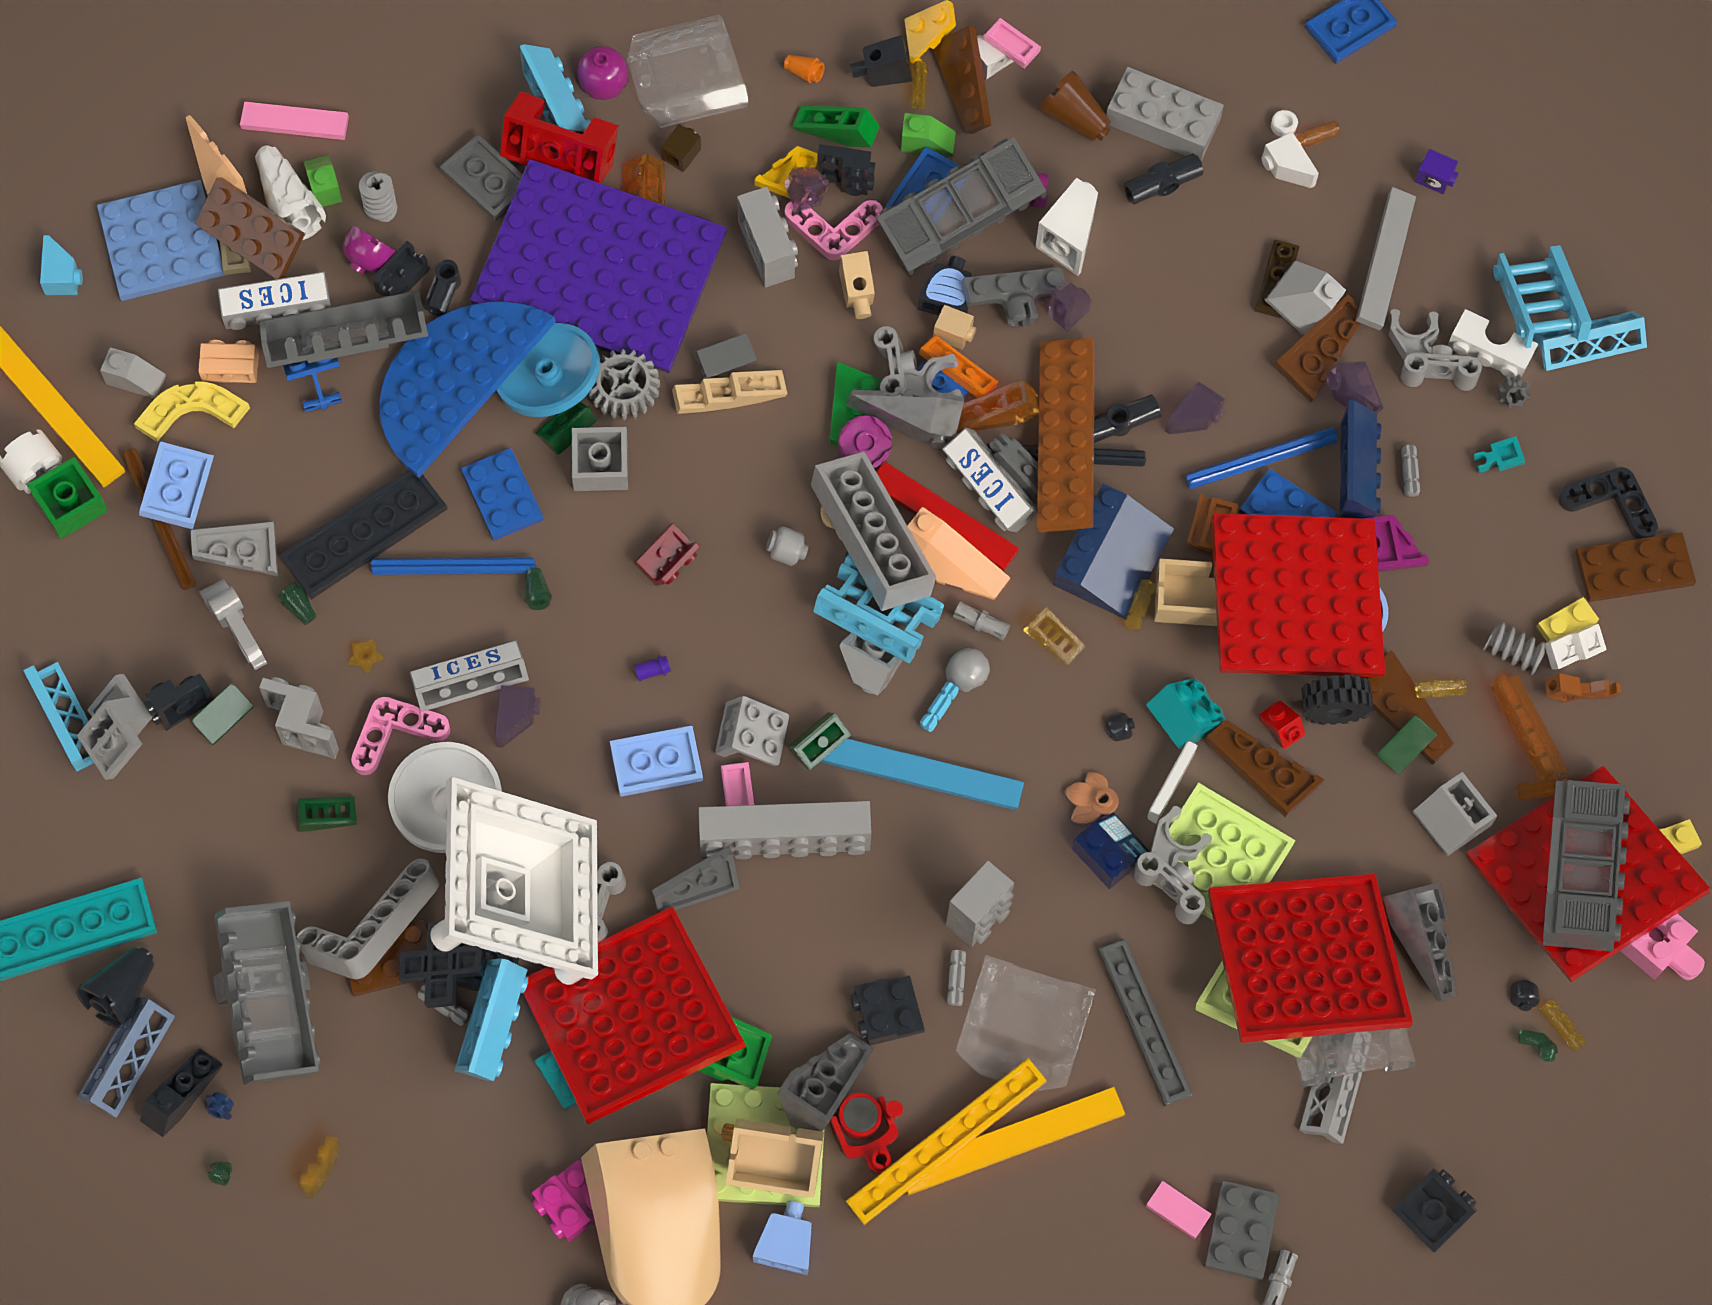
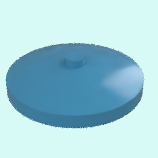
[497,323,600,417]

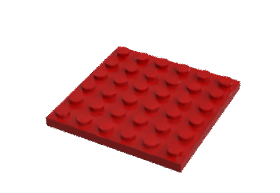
[1211,513,1386,677]
[1466,766,1710,982]
[1208,874,1413,1043]
[523,906,746,1125]

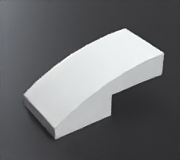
[1545,624,1607,669]

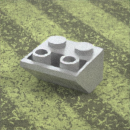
[1412,772,1497,856]

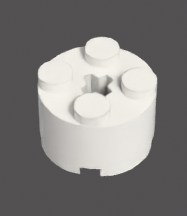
[0,430,62,494]

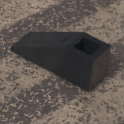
[140,1049,223,1137]

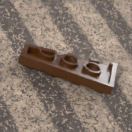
[1273,294,1360,402]
[1362,650,1454,765]
[1205,720,1324,817]

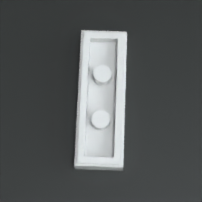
[1147,741,1198,824]

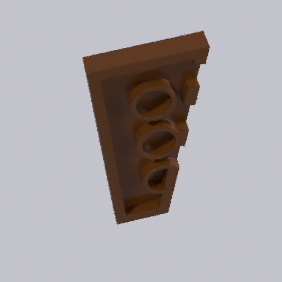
[933,25,991,134]

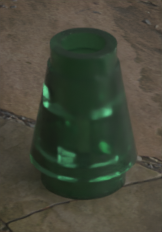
[525,568,552,610]
[278,583,318,625]

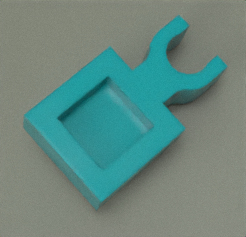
[1474,436,1525,474]

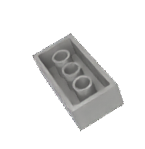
[1106,67,1224,161]

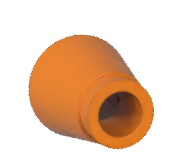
[784,54,824,83]

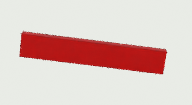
[876,461,1019,572]

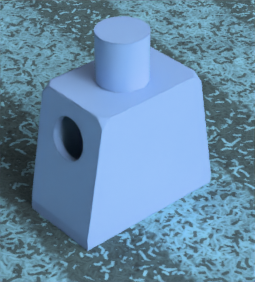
[753,1201,812,1275]

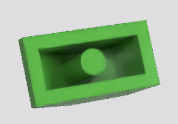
[901,113,956,157]
[303,155,342,207]

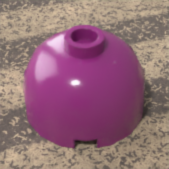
[577,46,629,100]
[343,225,397,274]

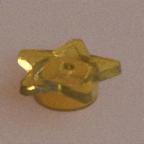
[348,639,384,673]

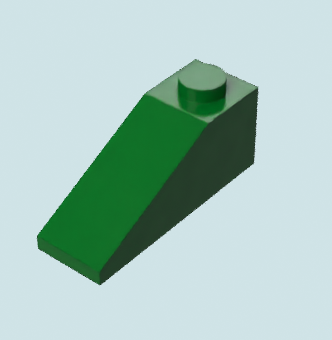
[792,105,880,148]

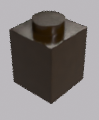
[661,124,701,172]

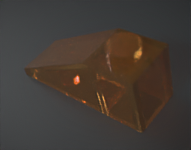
[957,379,1040,433]

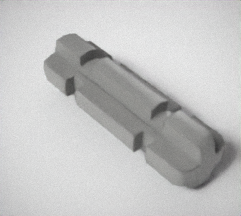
[1401,445,1420,497]
[947,950,966,1006]
[417,984,469,1026]

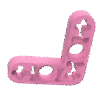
[785,200,883,260]
[351,697,450,775]

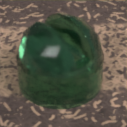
[207,1161,232,1186]

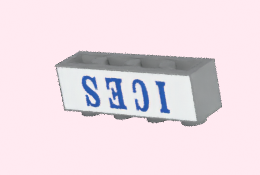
[218,272,331,330]
[942,428,1037,533]
[409,640,529,712]

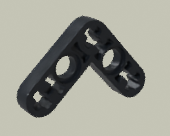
[1559,467,1658,539]

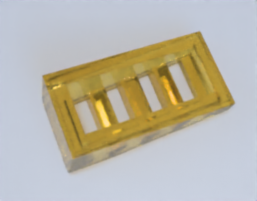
[1023,607,1085,665]

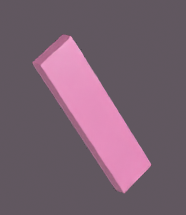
[240,102,349,140]

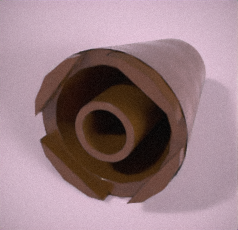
[1039,71,1111,142]

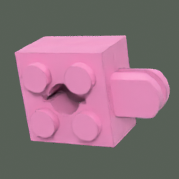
[1620,914,1705,980]

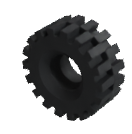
[1301,675,1374,725]

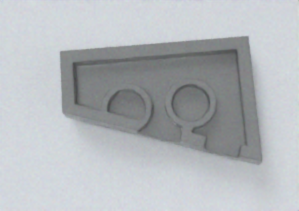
[191,522,278,576]

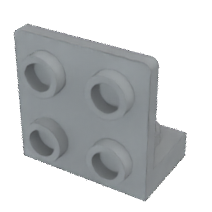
[715,696,789,766]

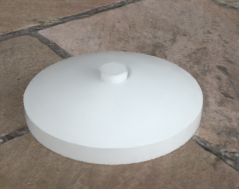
[388,742,502,853]

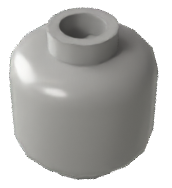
[766,526,809,566]

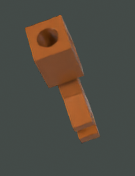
[1545,673,1621,703]

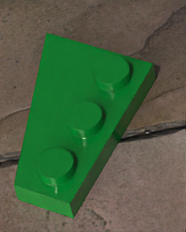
[830,362,882,447]

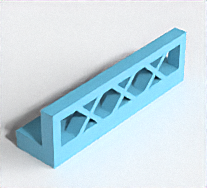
[1534,311,1647,371]
[23,662,94,772]

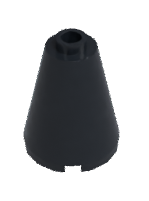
[76,947,154,1028]

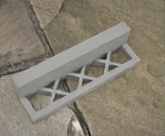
[1299,1032,1372,1144]

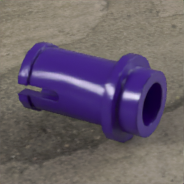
[634,655,671,681]

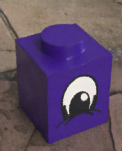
[1415,149,1459,195]

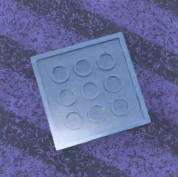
[97,180,225,301]

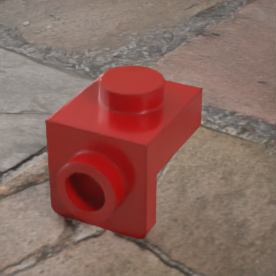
[1258,700,1305,749]

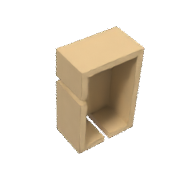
[1154,559,1217,626]
[726,1118,824,1198]

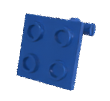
[283,343,342,413]

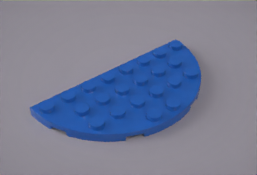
[380,302,556,478]

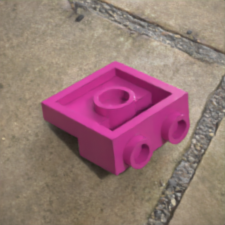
[531,1160,595,1243]

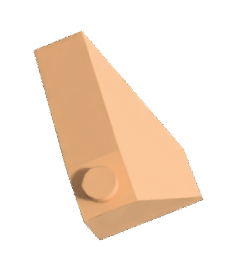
[185,115,247,201]
[907,507,1010,600]

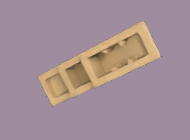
[672,370,787,414]

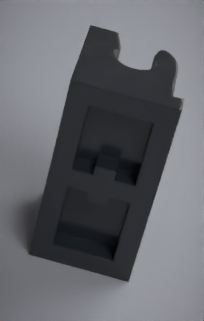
[372,241,430,297]

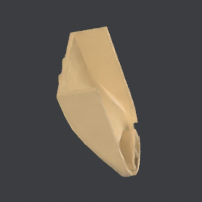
[581,1129,721,1305]

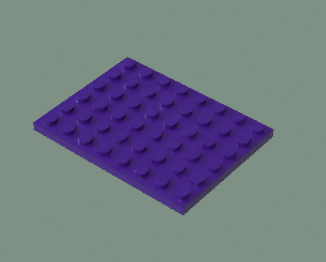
[470,159,727,373]

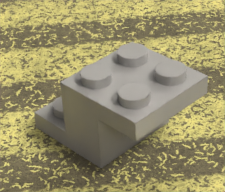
[77,674,152,780]
[259,677,339,759]

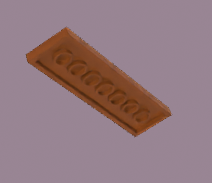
[1037,337,1095,533]

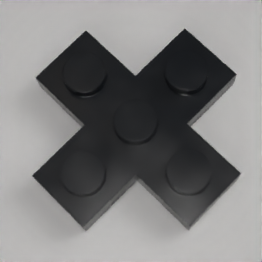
[398,922,485,1008]

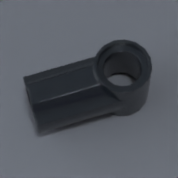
[423,259,462,316]

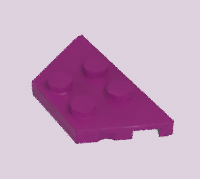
[1363,515,1429,572]

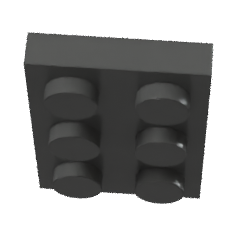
[440,134,523,221]
[1204,1181,1280,1281]

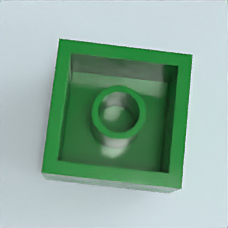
[27,457,108,539]

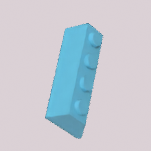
[519,44,591,134]
[455,959,528,1081]

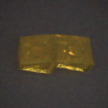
[300,1136,341,1199]

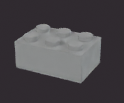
[737,187,798,288]
[946,861,1014,948]

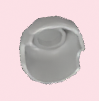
[945,647,990,692]

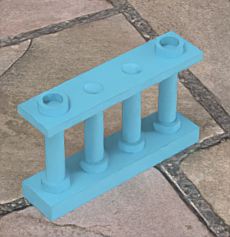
[1493,245,1592,348]

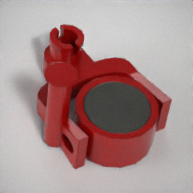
[829,1093,903,1174]

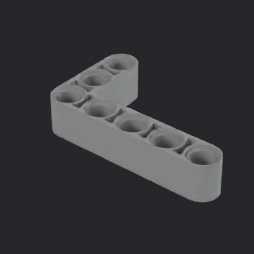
[296,858,439,979]

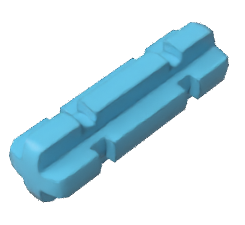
[920,682,959,732]

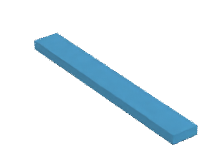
[807,729,1024,811]

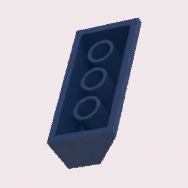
[1340,400,1381,519]

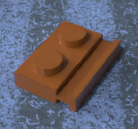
[1186,494,1239,553]

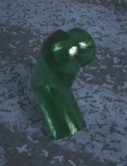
[1518,1029,1558,1062]

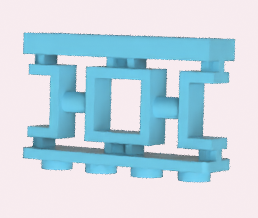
[813,554,944,664]

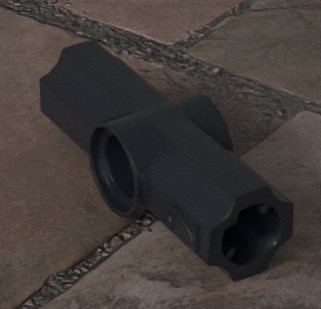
[1123,153,1204,205]
[1094,394,1161,443]

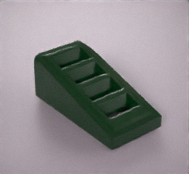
[296,797,357,832]

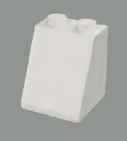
[1035,178,1098,276]

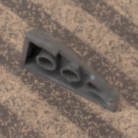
[846,390,964,449]
[1383,882,1456,1002]
[778,1033,874,1131]

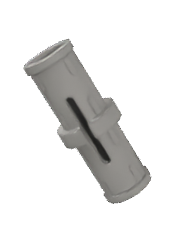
[953,601,1010,641]
[1262,1250,1298,1305]

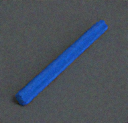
[1185,427,1338,489]
[371,557,535,575]

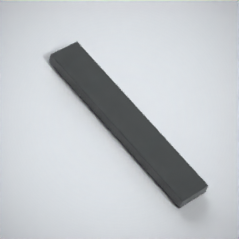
[1098,939,1193,1107]

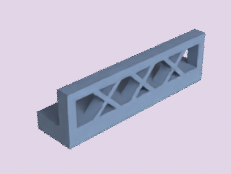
[77,997,175,1118]

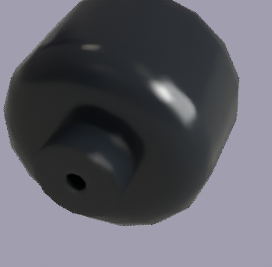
[1106,712,1135,741]
[1511,980,1540,1011]

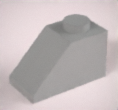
[100,347,166,399]

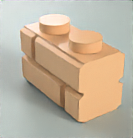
[199,340,259,383]

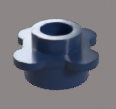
[205,1092,234,1120]

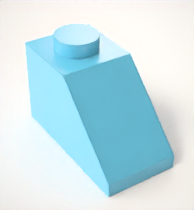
[40,235,83,295]

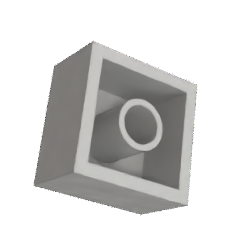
[572,427,629,491]

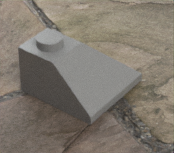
[1265,261,1346,335]
[840,633,903,696]

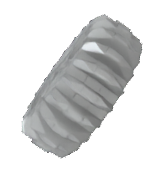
[589,349,660,421]

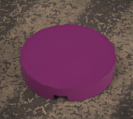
[838,415,892,468]

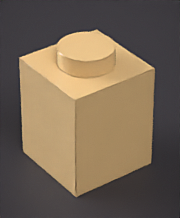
[933,305,976,350]

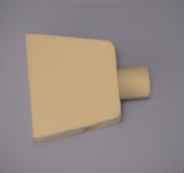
[839,251,875,319]

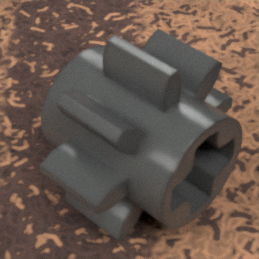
[1497,374,1531,409]

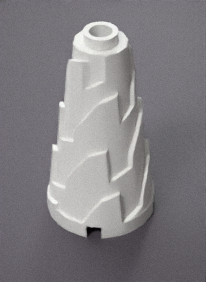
[255,146,326,240]

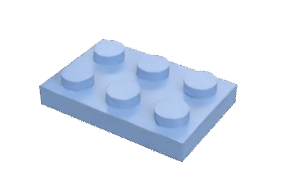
[139,442,214,529]
[610,726,703,797]

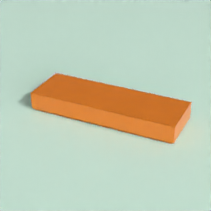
[918,335,998,401]

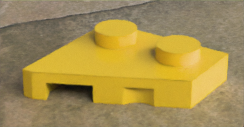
[904,0,956,65]
[755,146,817,201]

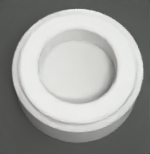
[1271,110,1298,137]

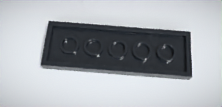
[279,470,447,600]

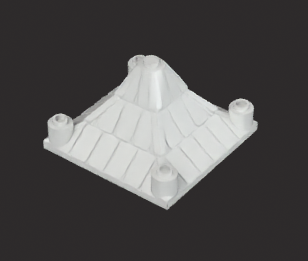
[430,777,598,985]

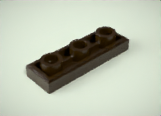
[1255,239,1300,318]

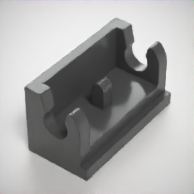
[695,333,757,379]

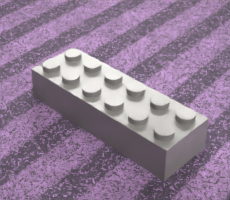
[811,452,936,611]
[699,801,871,859]

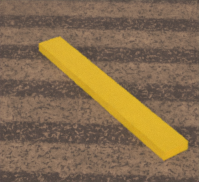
[0,326,125,488]
[846,1058,1047,1225]
[907,1087,1125,1196]

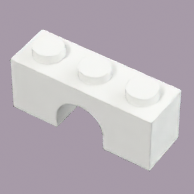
[1448,309,1538,378]

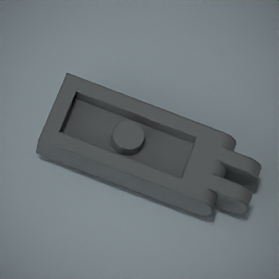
[990,433,1038,501]

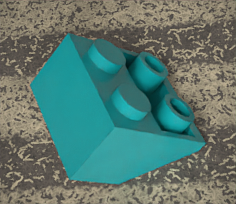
[1146,678,1226,749]

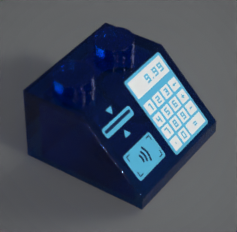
[1072,812,1150,890]

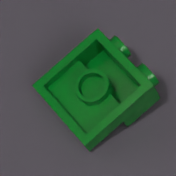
[698,1017,772,1089]

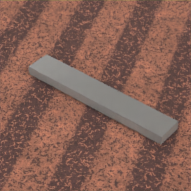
[1356,187,1416,331]

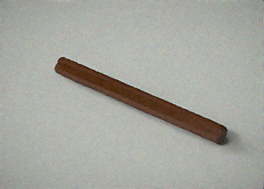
[123,448,196,590]

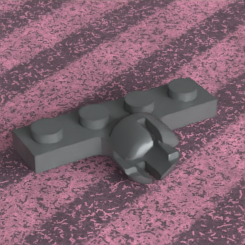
[961,267,1068,328]

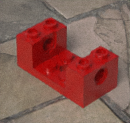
[500,92,619,184]

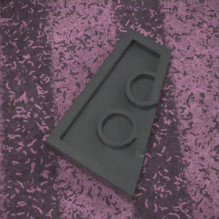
[652,846,740,913]

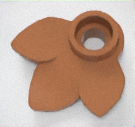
[1065,772,1119,824]

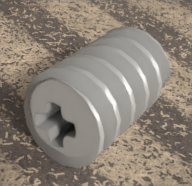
[359,171,398,222]
[1483,621,1545,676]

